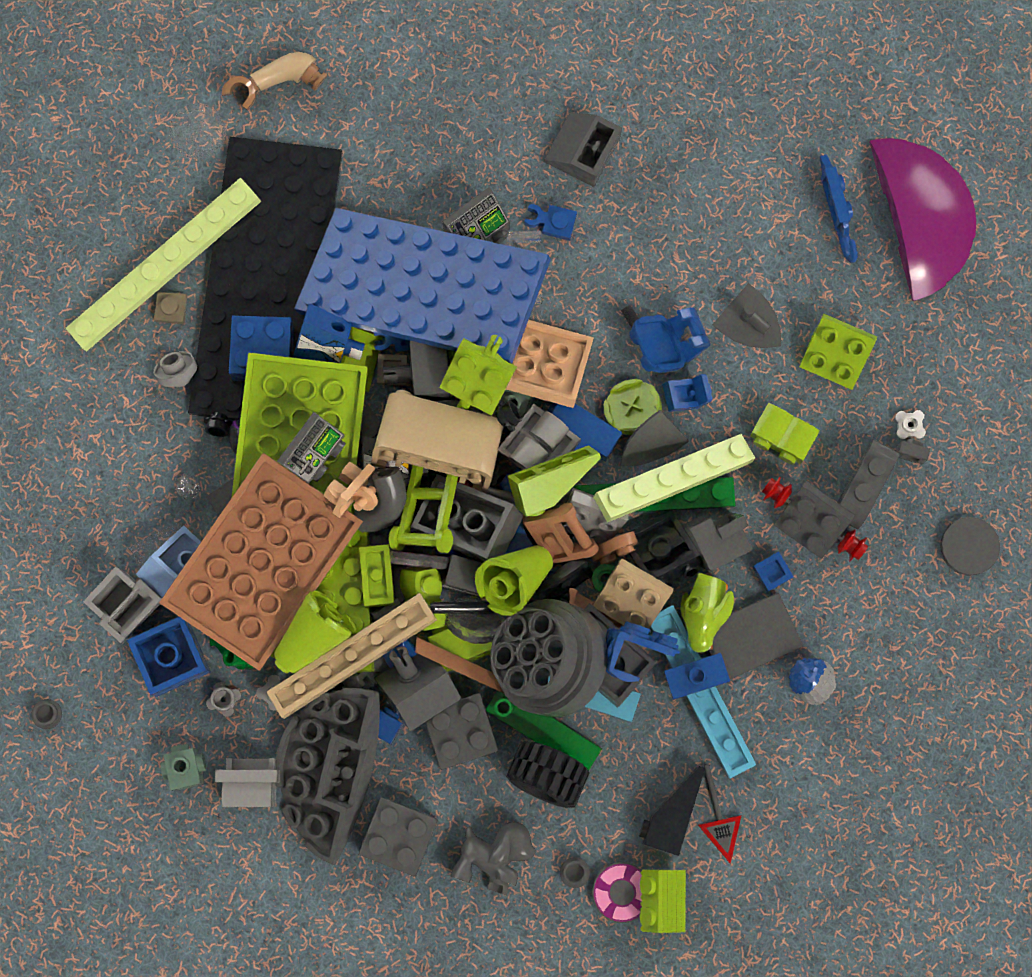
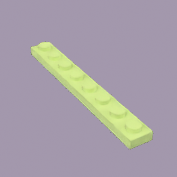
[66,178,261,352]

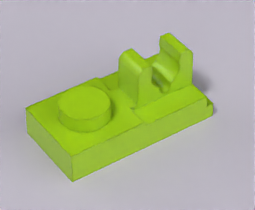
[359,544,395,608]

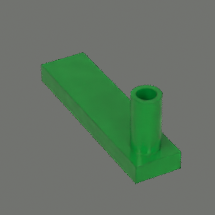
[486,691,602,771]

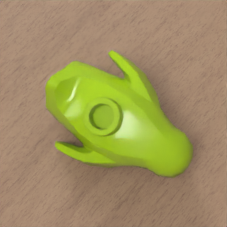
[680,573,734,652]

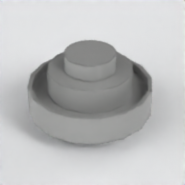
[153,351,197,387]

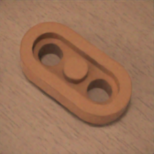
[591,531,638,565]

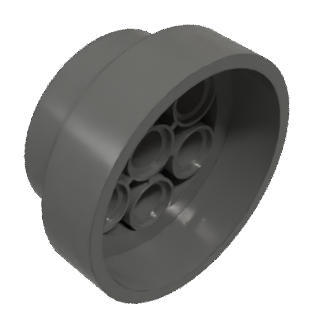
[491,599,608,717]

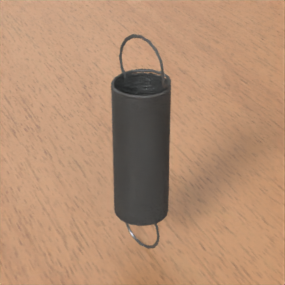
[619,299,639,327]

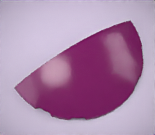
[869,138,976,301]

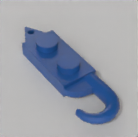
[820,154,858,263]

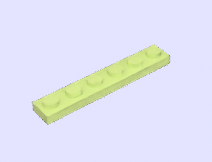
[593,434,755,523]

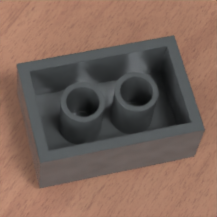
[411,474,523,563]

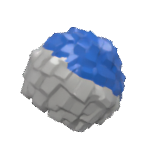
[788,658,836,705]

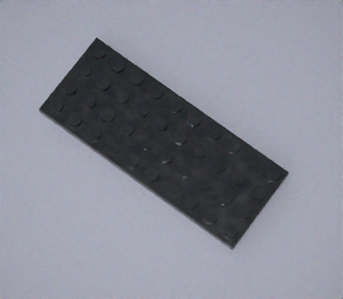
[188,136,343,420]

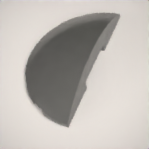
[276,688,380,865]

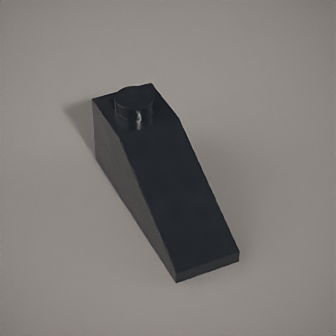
[639,766,705,856]

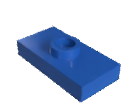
[663,653,730,700]

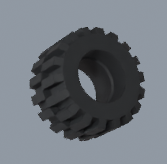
[506,741,590,808]

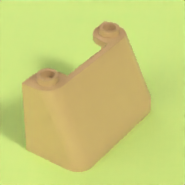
[371,390,503,493]

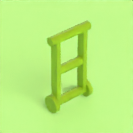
[389,465,458,553]

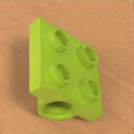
[799,313,877,390]

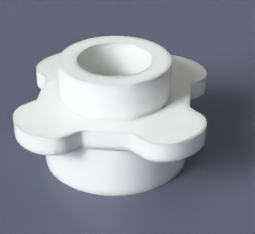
[895,410,926,440]

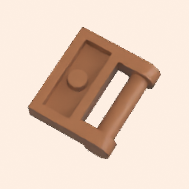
[524,502,599,564]

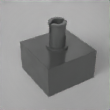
[383,341,451,401]
[374,646,461,732]

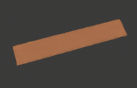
[415,637,504,693]

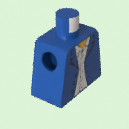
[293,303,365,363]

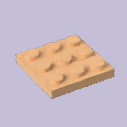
[506,320,594,408]

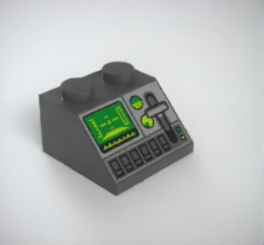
[442,187,510,244]
[277,412,346,484]

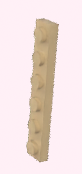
[267,593,437,719]

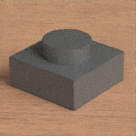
[895,439,930,465]

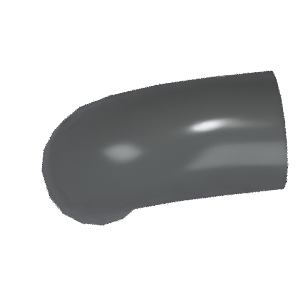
[354,466,407,533]

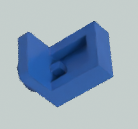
[662,374,712,412]

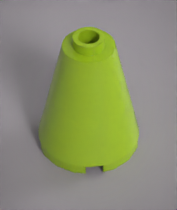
[475,545,553,616]
[274,590,356,674]

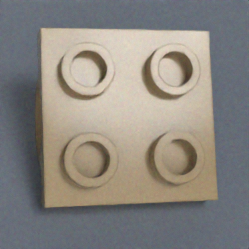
[593,559,674,629]

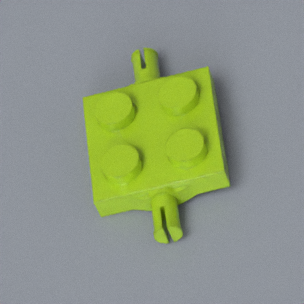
[439,335,517,416]

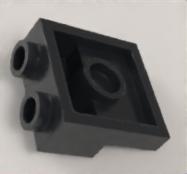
[629,510,702,587]

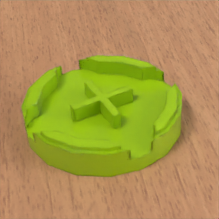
[603,379,662,435]

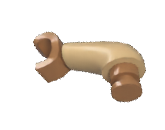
[222,52,327,111]

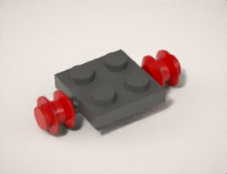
[761,476,869,562]

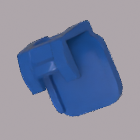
[629,307,711,373]
[605,621,680,682]

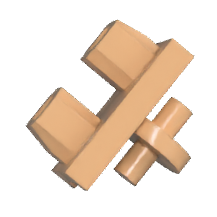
[323,462,378,518]

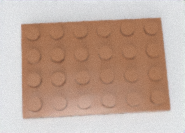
[159,453,363,671]

